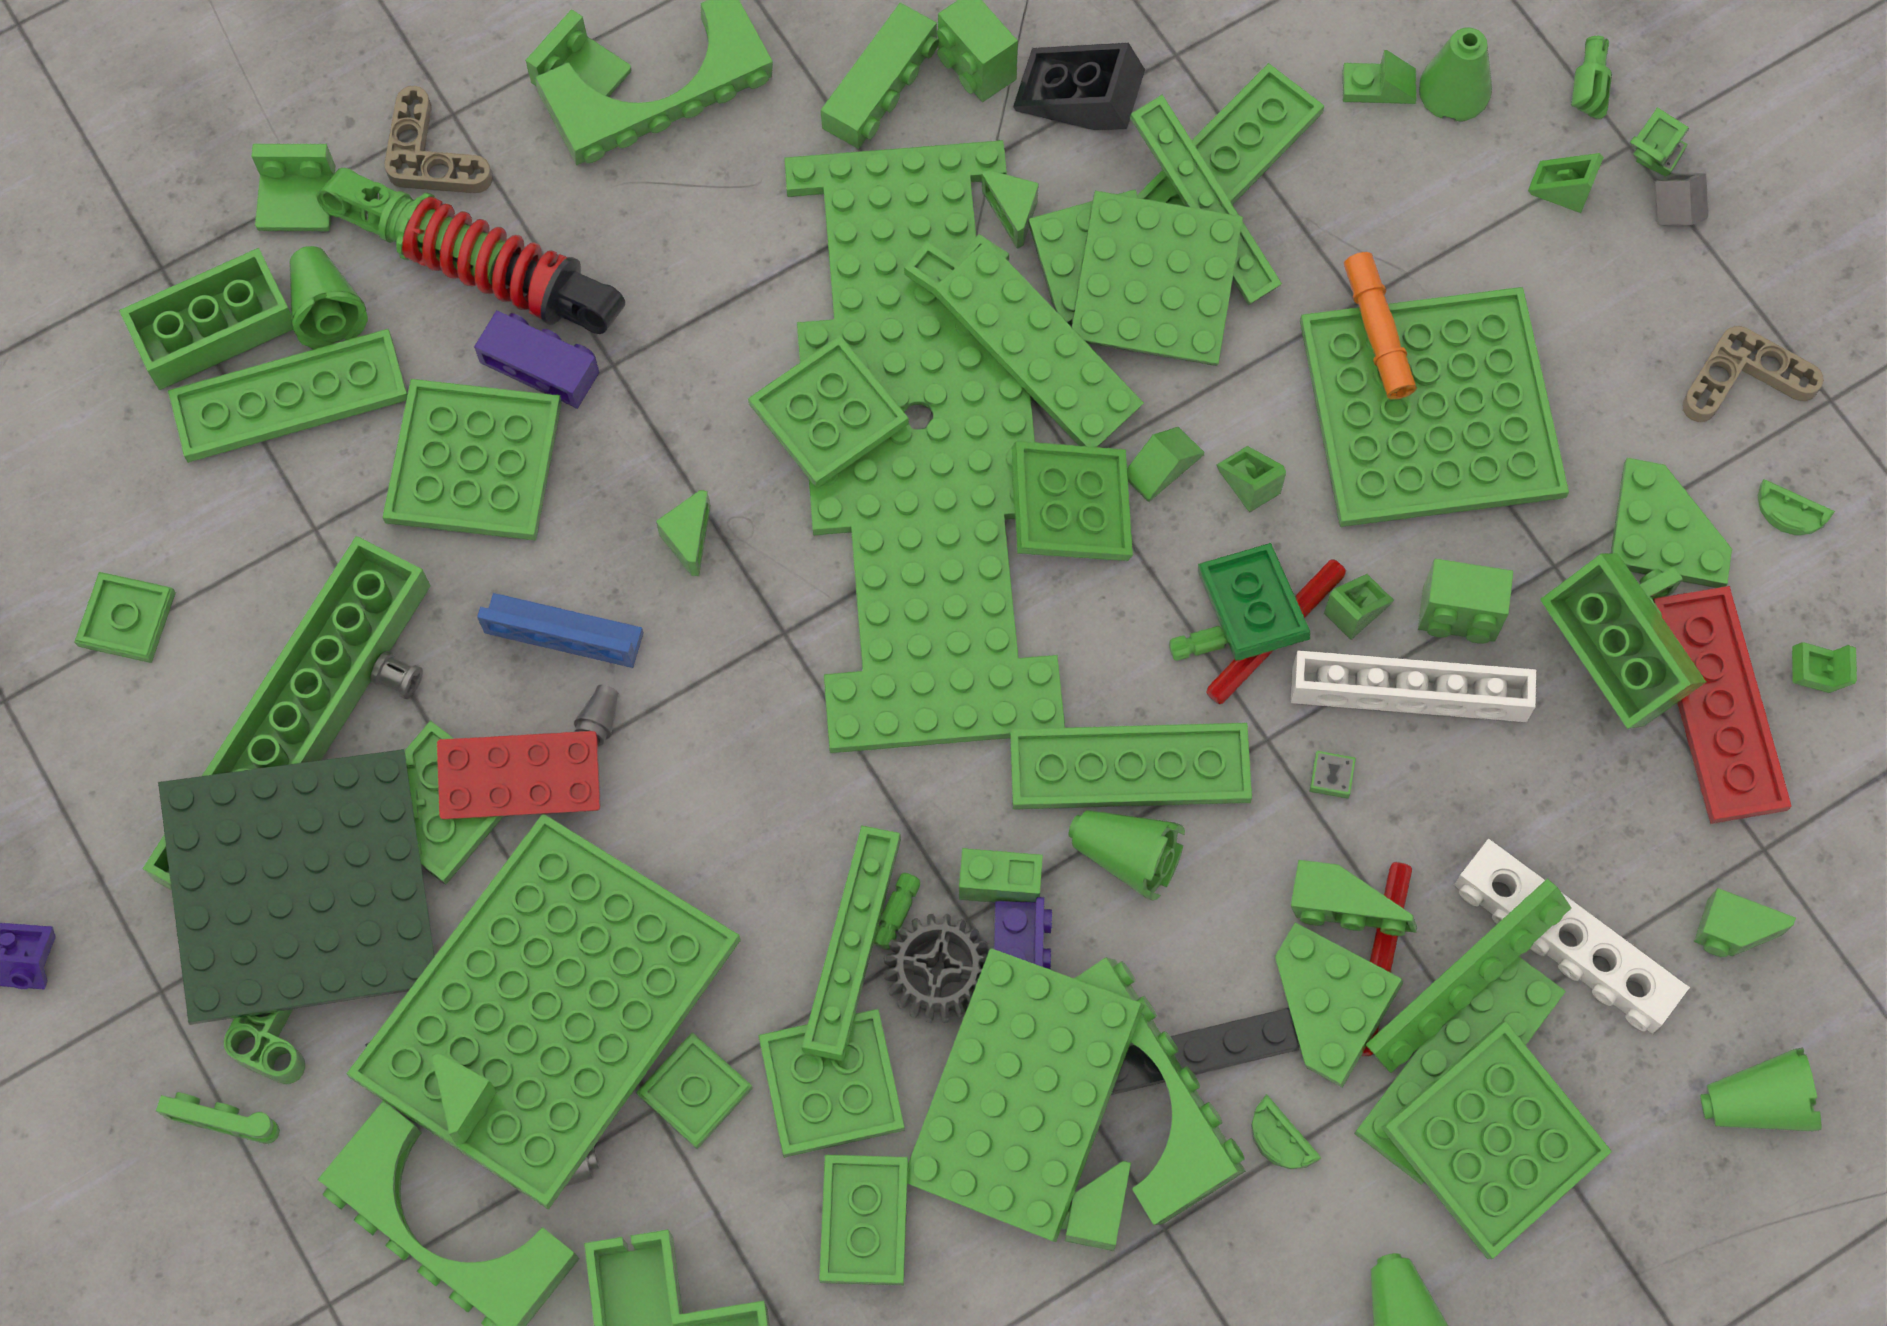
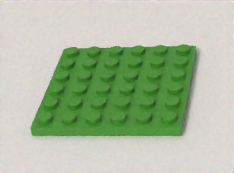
[1300,287,1569,527]

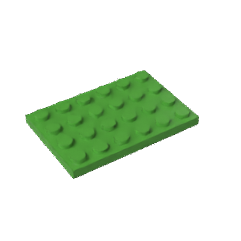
[907,948,1144,1242]

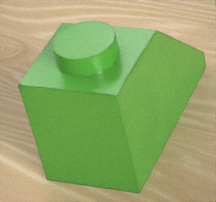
[1694,888,1796,957]
[1061,1161,1131,1251]

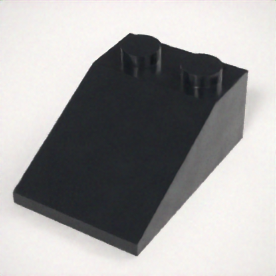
[1013,42,1145,130]

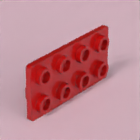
[437,731,600,819]

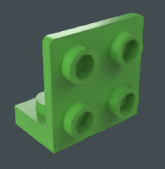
[525,9,632,97]
[251,144,336,231]

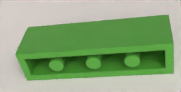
[821,3,938,149]

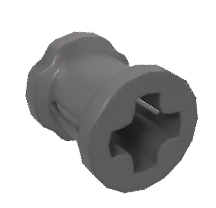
[371,651,423,699]

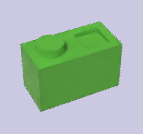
[959,848,1043,903]

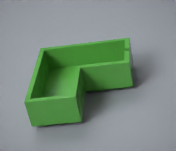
[584,1229,770,1326]

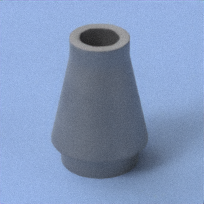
[574,685,619,746]

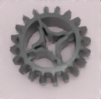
[884,914,988,1023]

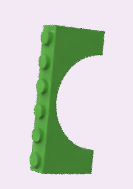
[536,0,773,166]
[1074,957,1246,1225]
[317,1100,580,1326]

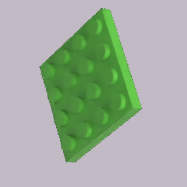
[1071,190,1243,366]
[382,379,562,541]
[1381,1021,1612,1259]

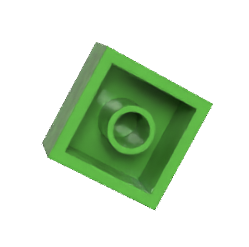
[937,0,1018,103]
[1418,558,1513,644]

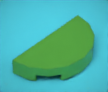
[1757,479,1835,535]
[1251,1094,1321,1169]

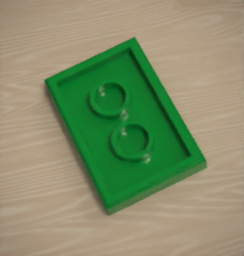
[1198,543,1310,661]

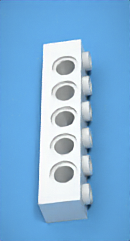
[1291,651,1536,722]
[1454,839,1690,1034]

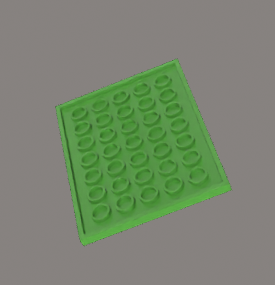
[346,814,741,1210]

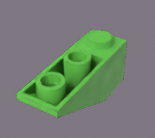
[1291,860,1417,936]

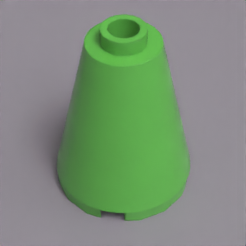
[1419,27,1492,122]
[290,246,368,349]
[1068,810,1185,901]
[1700,1047,1822,1132]
[1371,1253,1448,1326]

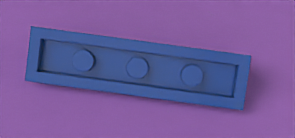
[477,593,644,668]

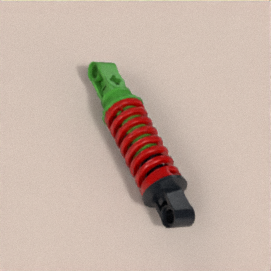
[316,168,625,334]

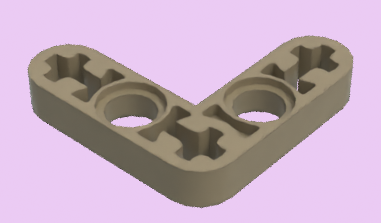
[385,85,493,193]
[1682,326,1824,422]

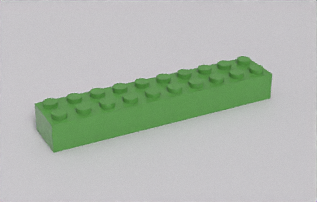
[142,536,431,890]

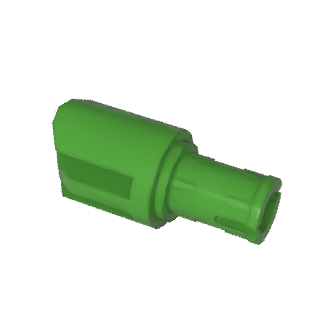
[1571,36,1612,119]

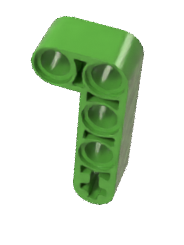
[224,1009,305,1084]

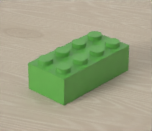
[119,248,293,390]
[1540,553,1706,729]

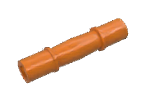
[1344,252,1417,399]

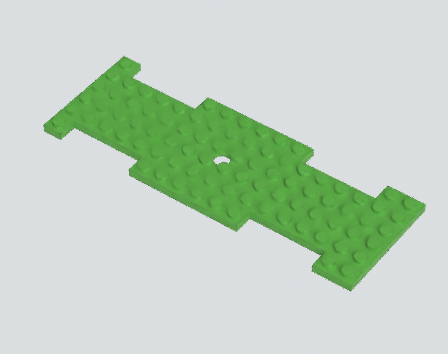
[784,140,1065,753]

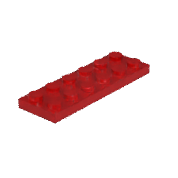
[1653,586,1792,824]

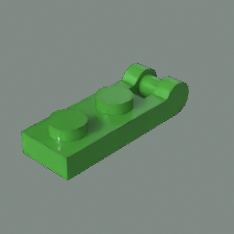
[156,1092,280,1144]

